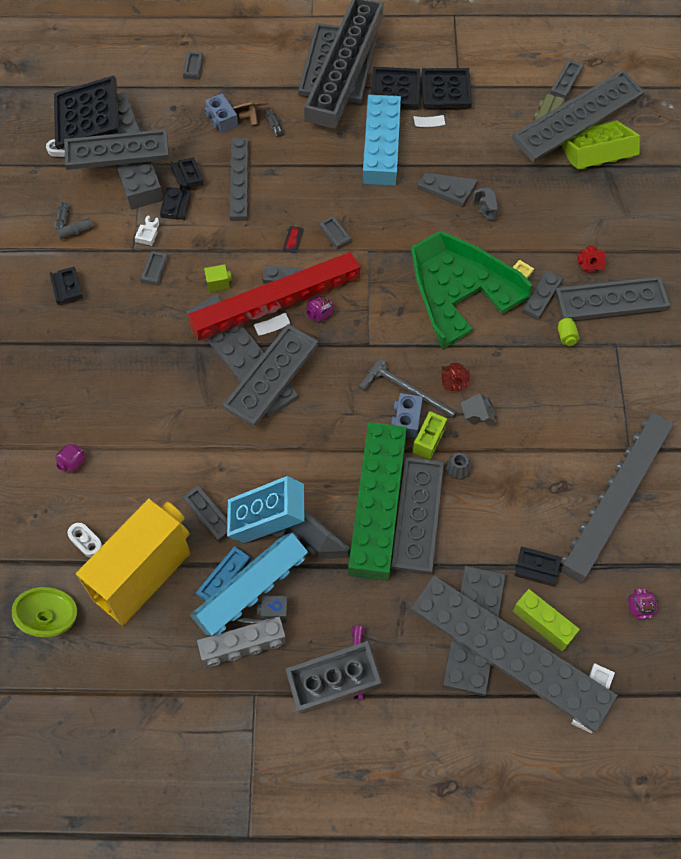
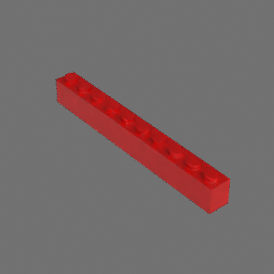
[188,252,361,341]

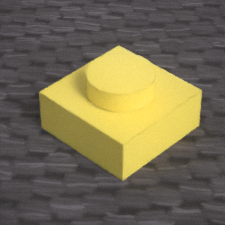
[513,260,534,279]

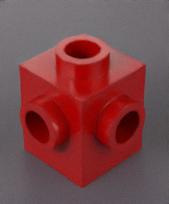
[577,246,606,272]

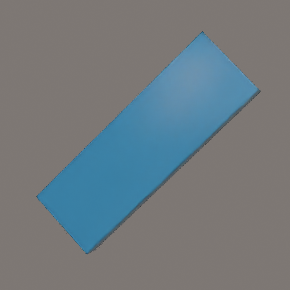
[196,546,251,601]

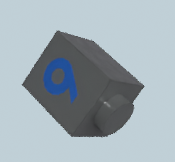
[257,596,288,623]

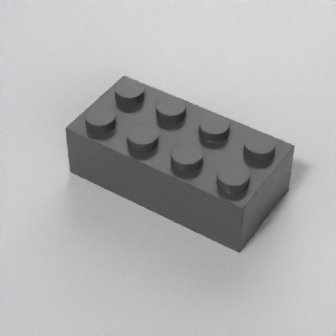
[286,641,384,714]

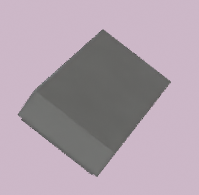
[183,52,204,80]
[319,215,352,250]
[140,251,169,286]

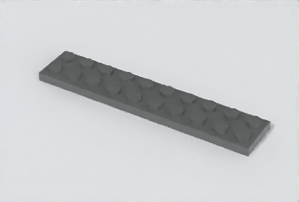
[511,69,644,162]
[411,576,617,733]

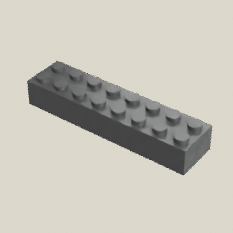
[111,92,163,210]

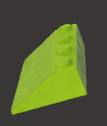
[561,121,640,169]

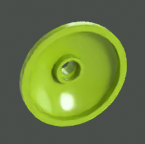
[12,587,77,637]

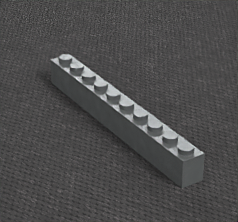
[560,412,674,584]

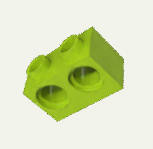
[413,411,447,460]

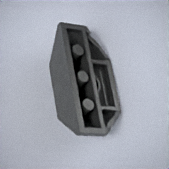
[289,509,351,559]

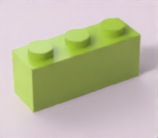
[512,589,580,652]

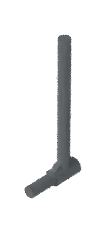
[358,358,456,418]

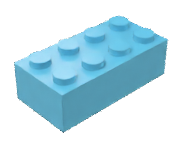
[227,476,304,543]

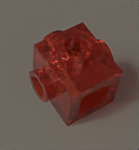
[441,363,470,391]

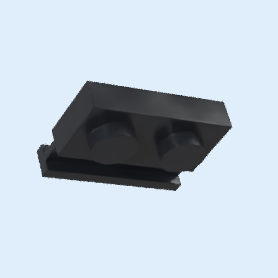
[170,157,204,190]
[160,187,192,221]
[50,266,83,305]
[514,546,561,587]

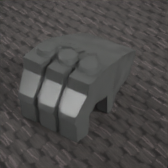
[472,187,497,221]

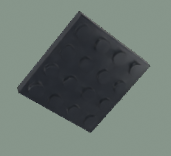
[54,75,119,150]

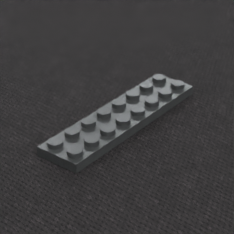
[186,294,299,418]

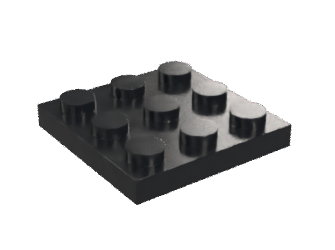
[371,66,420,109]
[421,68,472,108]

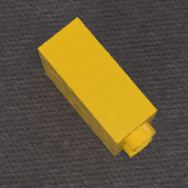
[76,498,191,626]

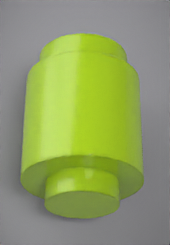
[558,318,580,346]

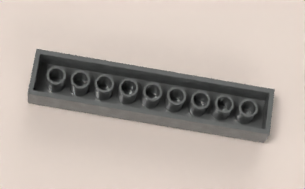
[304,0,384,129]

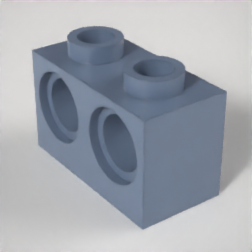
[204,94,238,133]
[391,393,423,438]

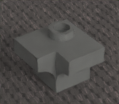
[461,393,497,426]

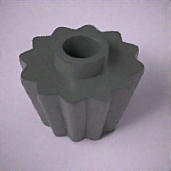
[445,452,472,479]

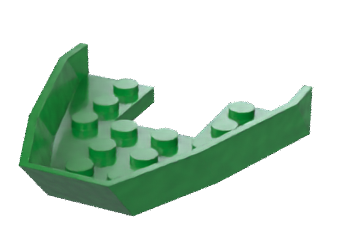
[411,231,533,350]

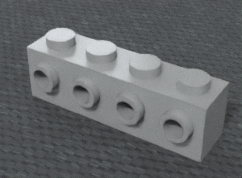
[197,617,286,667]

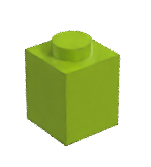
[204,264,232,293]

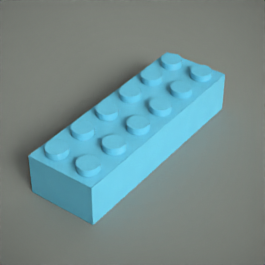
[363,95,401,186]
[190,533,308,636]

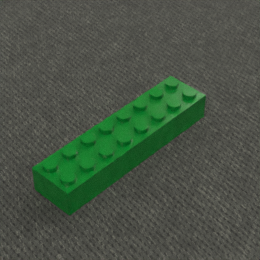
[348,422,407,581]

